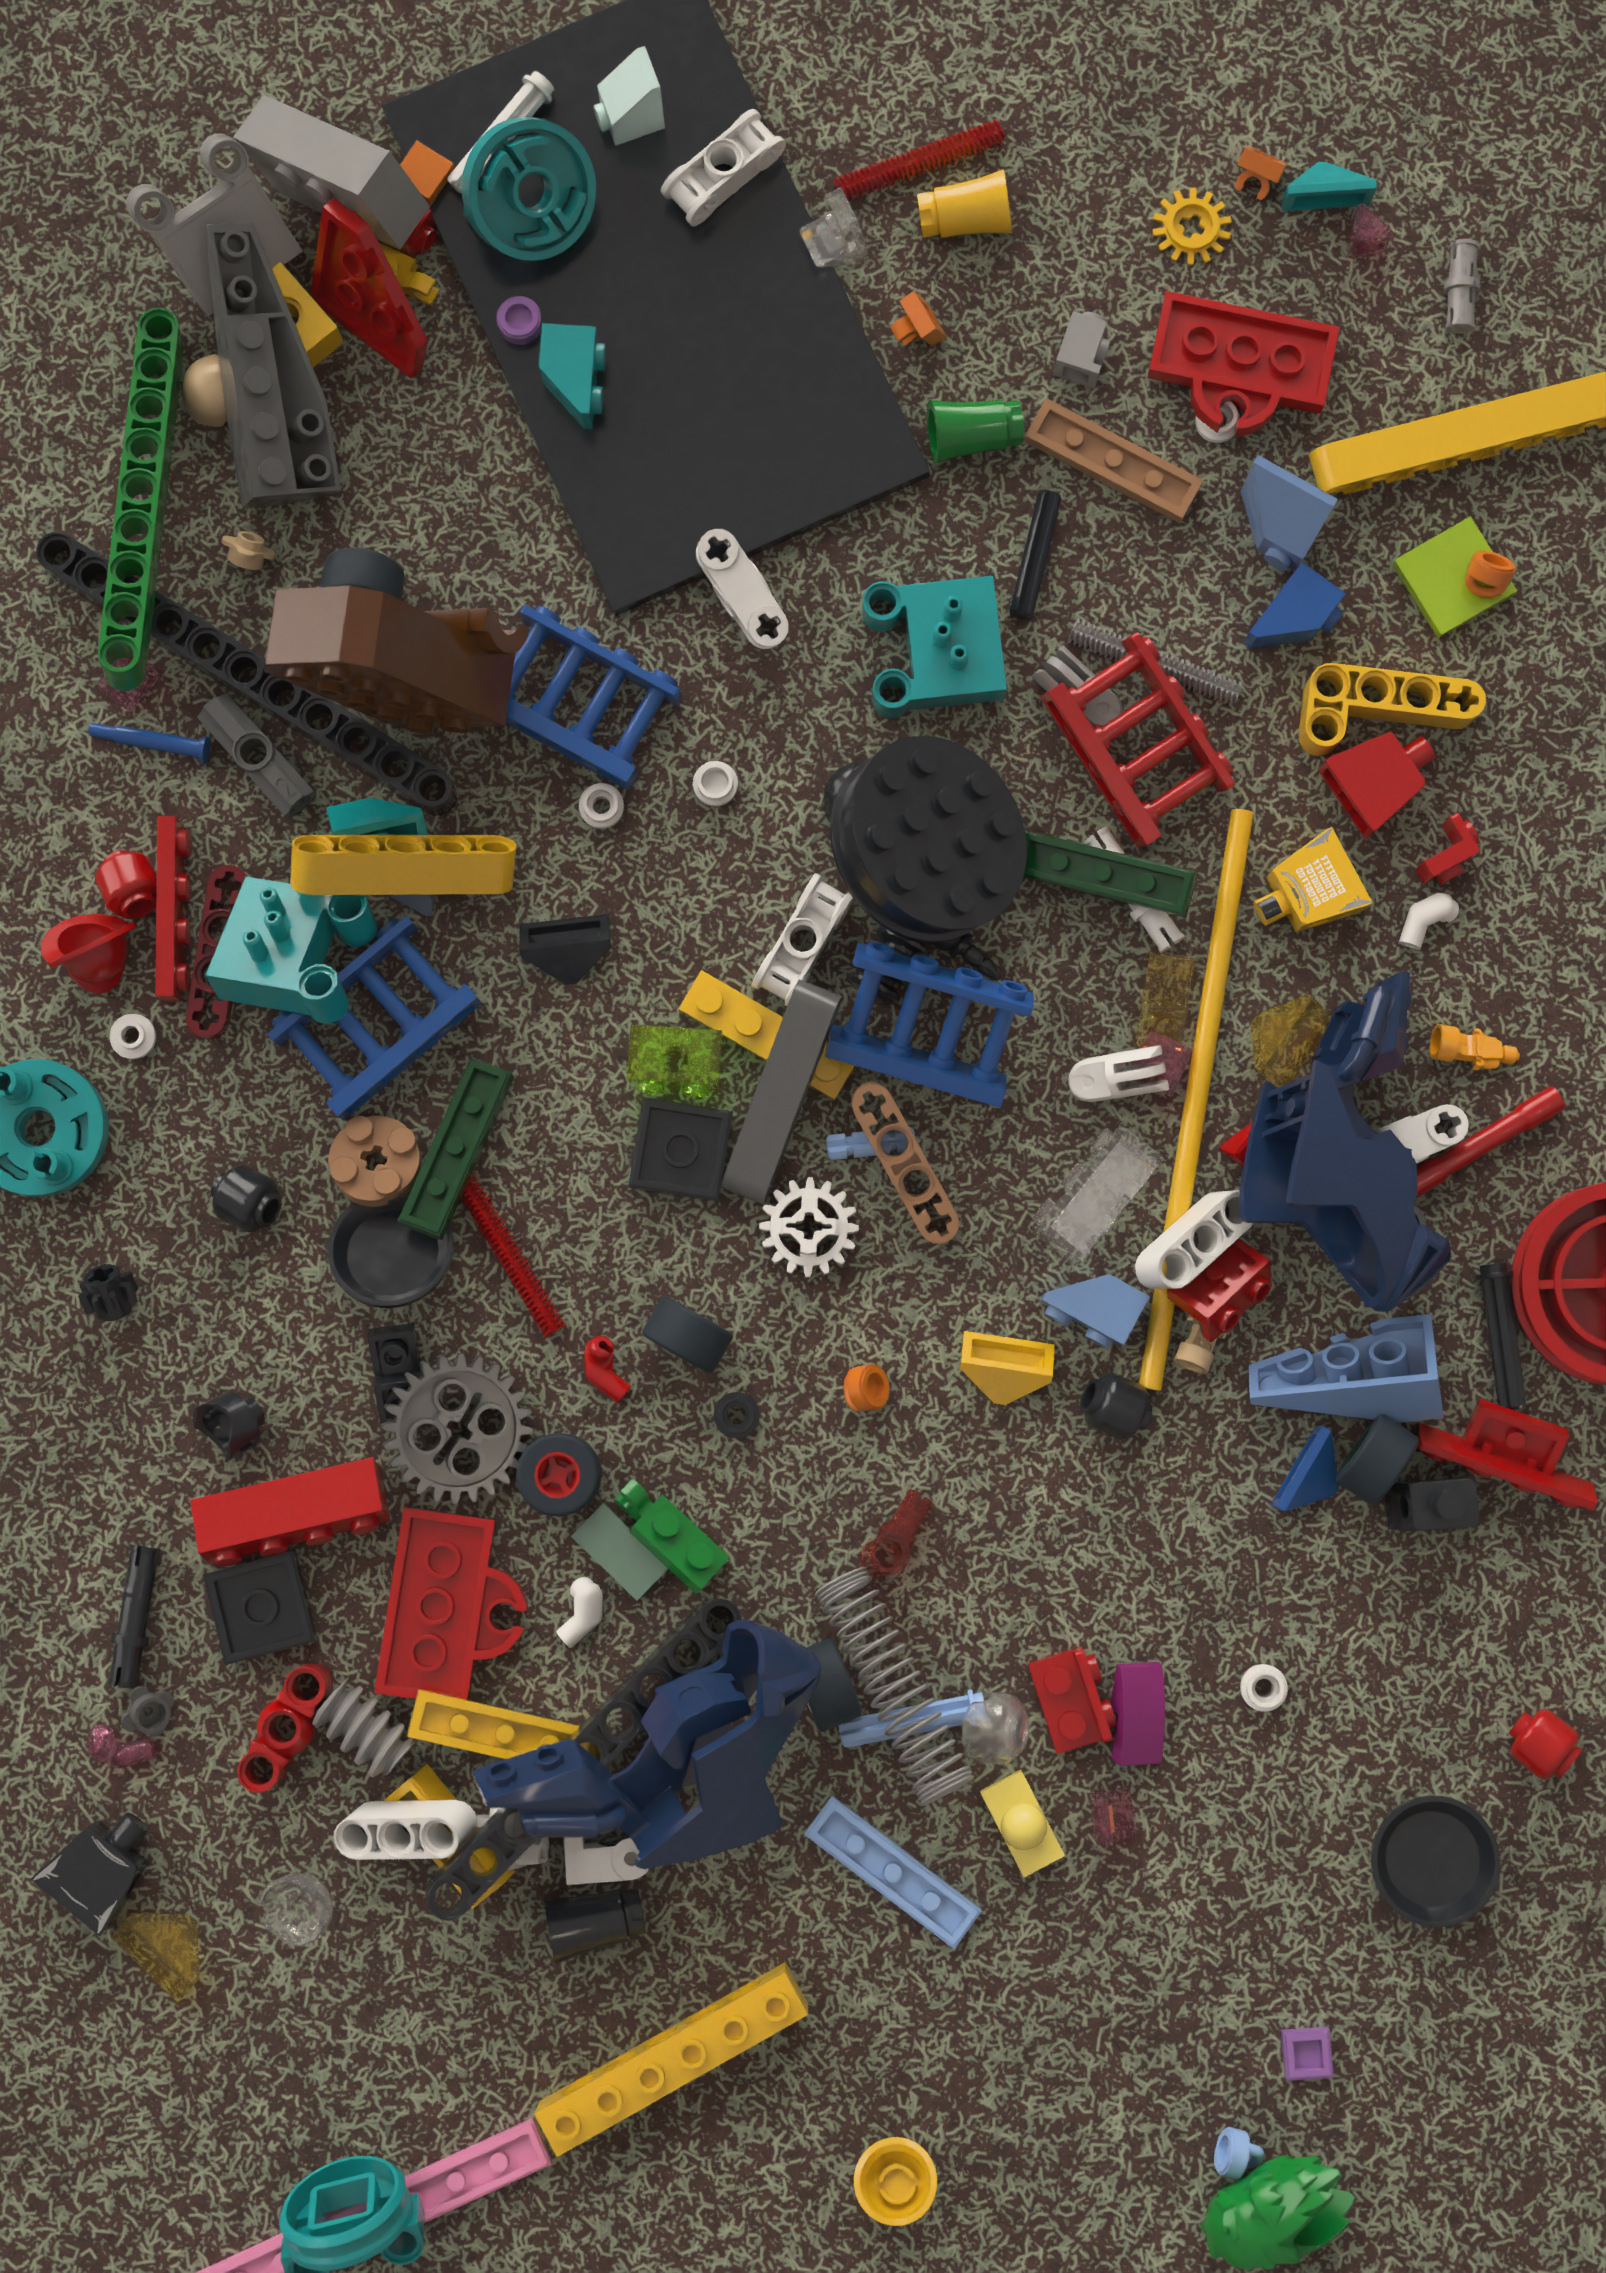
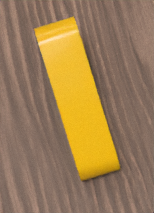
[1298,663,1486,756]

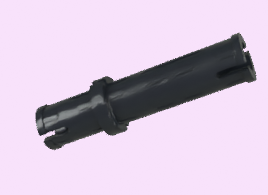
[107,1545,161,1689]

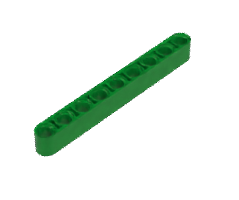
[98,307,184,691]

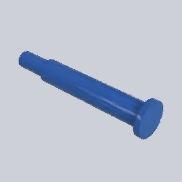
[88,723,212,763]

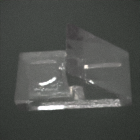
[800,187,869,267]

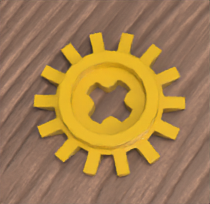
[1152,188,1231,265]

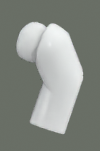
[556,1577,603,1648]

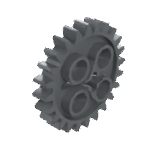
[381,1353,533,1504]

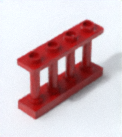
[1039,632,1235,847]

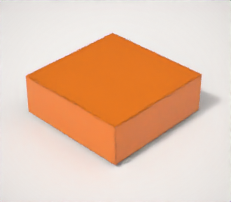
[400,140,455,205]

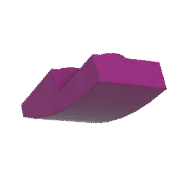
[1110,1662,1165,1766]

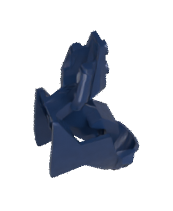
[1239,971,1451,1313]
[472,1620,821,1869]

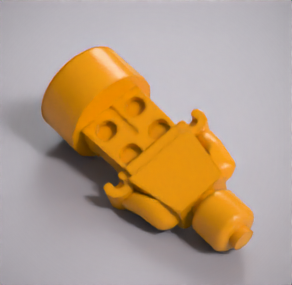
[1429,1024,1520,1070]

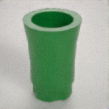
[926,399,1024,464]

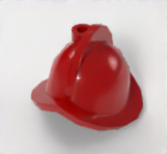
[41,914,138,994]

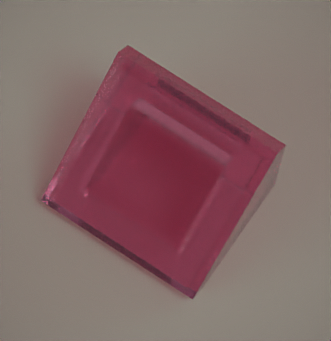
[1347,203,1394,257]
[1089,1788,1136,1844]

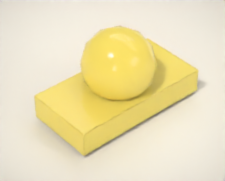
[980,1770,1065,1877]

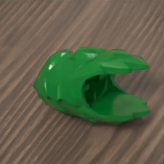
[1200,2155,1355,2270]

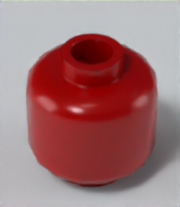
[95,850,157,919]
[1508,1709,1582,1780]

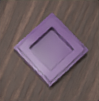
[1281,2027,1334,2081]

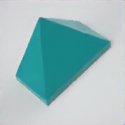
[1281,162,1377,211]

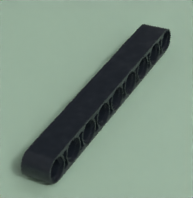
[425,1598,742,1921]

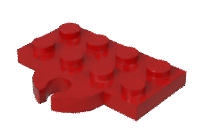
[1147,291,1339,437]
[374,1507,529,1700]

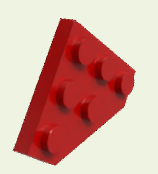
[310,198,428,379]

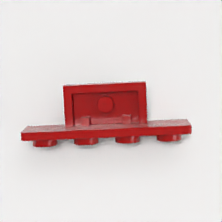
[1415,1398,1598,1510]

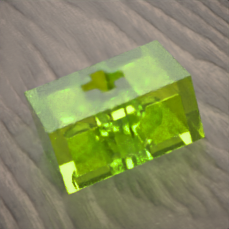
[627,1024,723,1097]

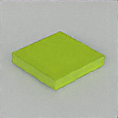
[1392,516,1517,639]

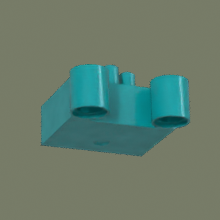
[862,576,1007,719]
[205,877,378,1023]

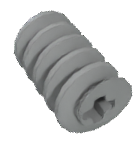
[312,1676,418,1778]

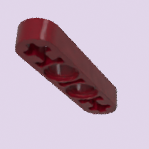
[185,865,248,1040]

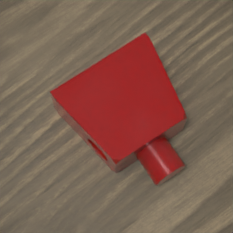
[1318,732,1435,840]

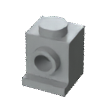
[1053,311,1110,389]

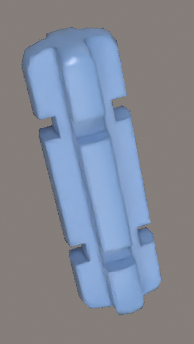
[826,1127,915,1160]

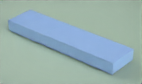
[804,1795,982,1949]

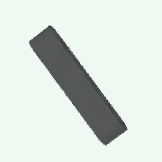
[721,979,842,1205]

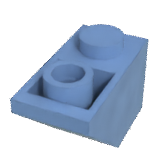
[1039,1274,1150,1349]

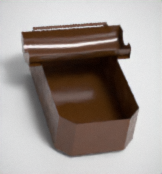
[264,586,529,734]

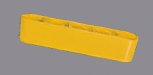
[290,835,516,895]

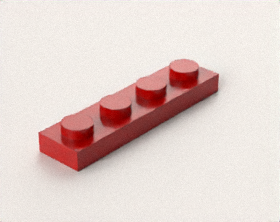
[155,816,192,1002]

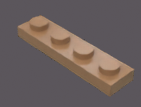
[1024,398,1203,524]

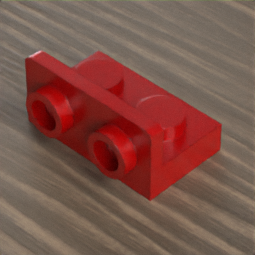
[1167,1238,1272,1342]
[1027,1646,1117,1754]

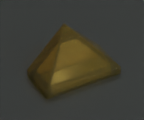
[1251,994,1331,1088]
[111,1913,200,2003]

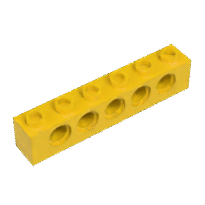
[534,1962,808,2157]

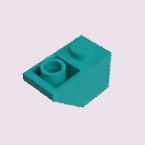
[539,323,606,429]

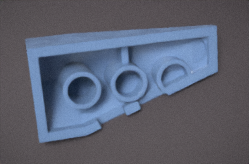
[1248,1314,1444,1423]

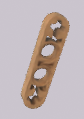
[851,1081,959,1244]

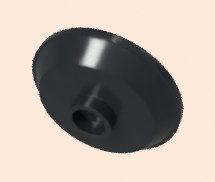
[328,1191,454,1308]
[1370,1795,1500,1927]

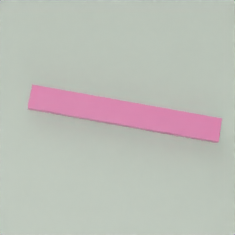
[196,2117,553,2273]

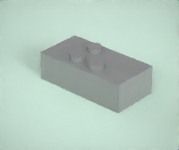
[233,95,430,249]

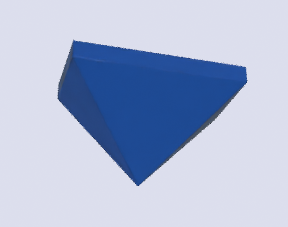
[1270,1426,1339,1511]

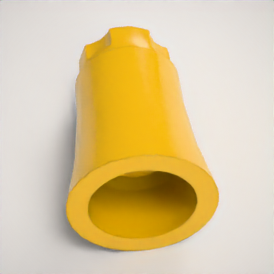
[917,169,1012,238]

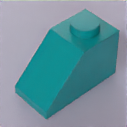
[326,798,427,835]

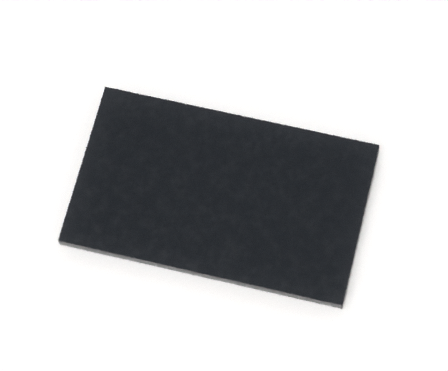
[381,0,930,616]

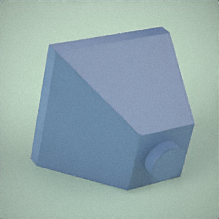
[1240,455,1338,571]

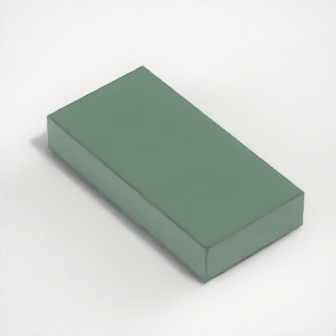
[571,1503,668,1601]

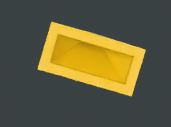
[960,1331,1055,1405]

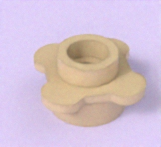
[222,531,275,570]

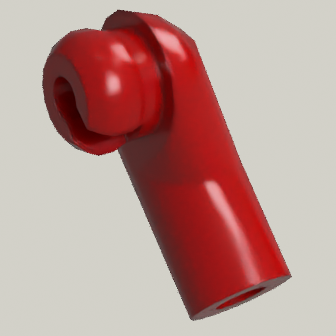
[584,1335,631,1404]

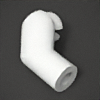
[1398,893,1459,950]

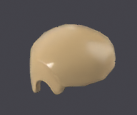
[181,354,227,427]

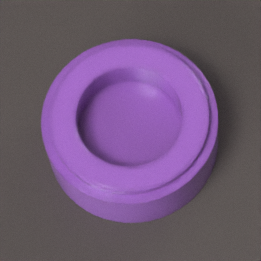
[497,296,543,345]

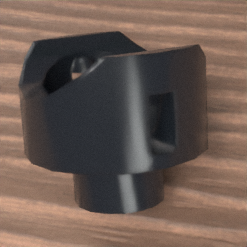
[193,1391,265,1462]

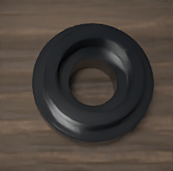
[714,1392,760,1438]

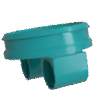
[279,2156,425,2273]

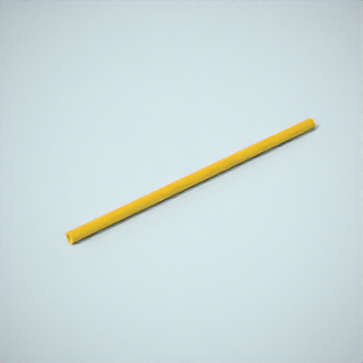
[1139,809,1254,1391]

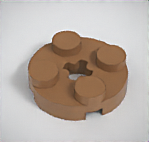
[328,1115,422,1207]

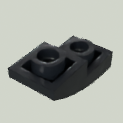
[367,1323,422,1424]

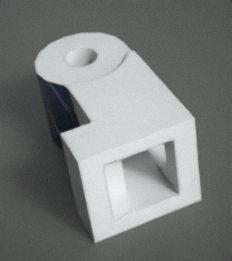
[564,1834,649,1885]

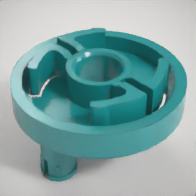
[462,117,596,261]
[0,1059,109,1197]

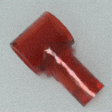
[860,1489,933,1578]

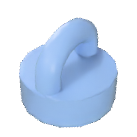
[1214,2127,1265,2179]

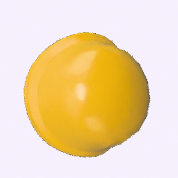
[854,2137,937,2226]

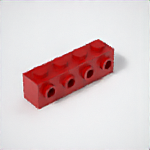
[190,1457,391,1567]

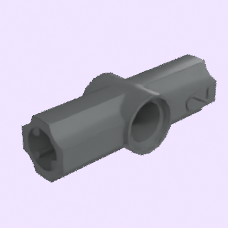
[197,692,316,819]

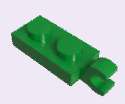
[614,1479,730,1594]

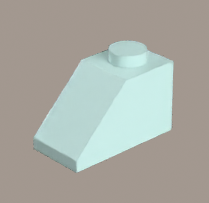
[594,46,665,146]

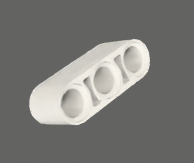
[1135,1190,1253,1289]
[334,1800,477,1860]

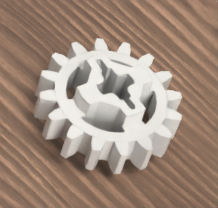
[759,1177,859,1278]

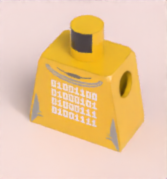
[1253,827,1373,932]

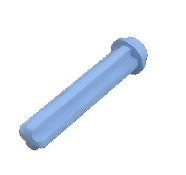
[839,1689,988,1748]

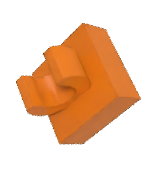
[1236,145,1288,200]
[890,291,947,346]

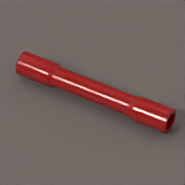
[1416,1086,1566,1198]

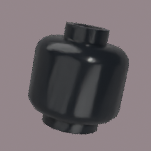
[211,1166,282,1232]
[1080,1373,1152,1440]

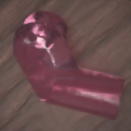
[86,1724,157,1768]

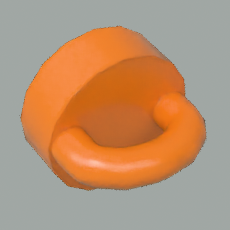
[1465,551,1516,598]
[844,1364,890,1411]

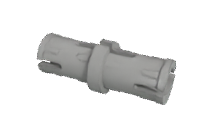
[1444,239,1481,334]

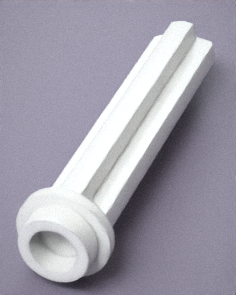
[448,71,554,194]

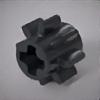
[78,1264,138,1321]

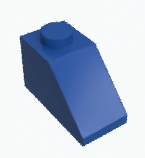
[1243,562,1346,649]

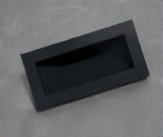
[519,914,611,985]

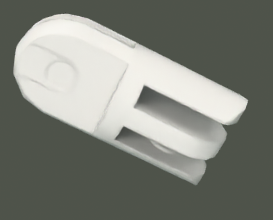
[1068,1045,1169,1102]

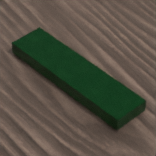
[1024,830,1198,918]
[398,1058,514,1240]

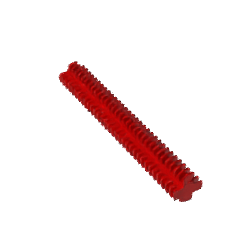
[833,119,1005,204]
[461,1173,566,1338]

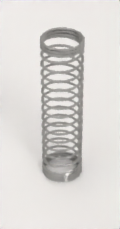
[815,1567,974,1806]

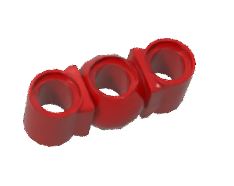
[237,1663,333,1793]

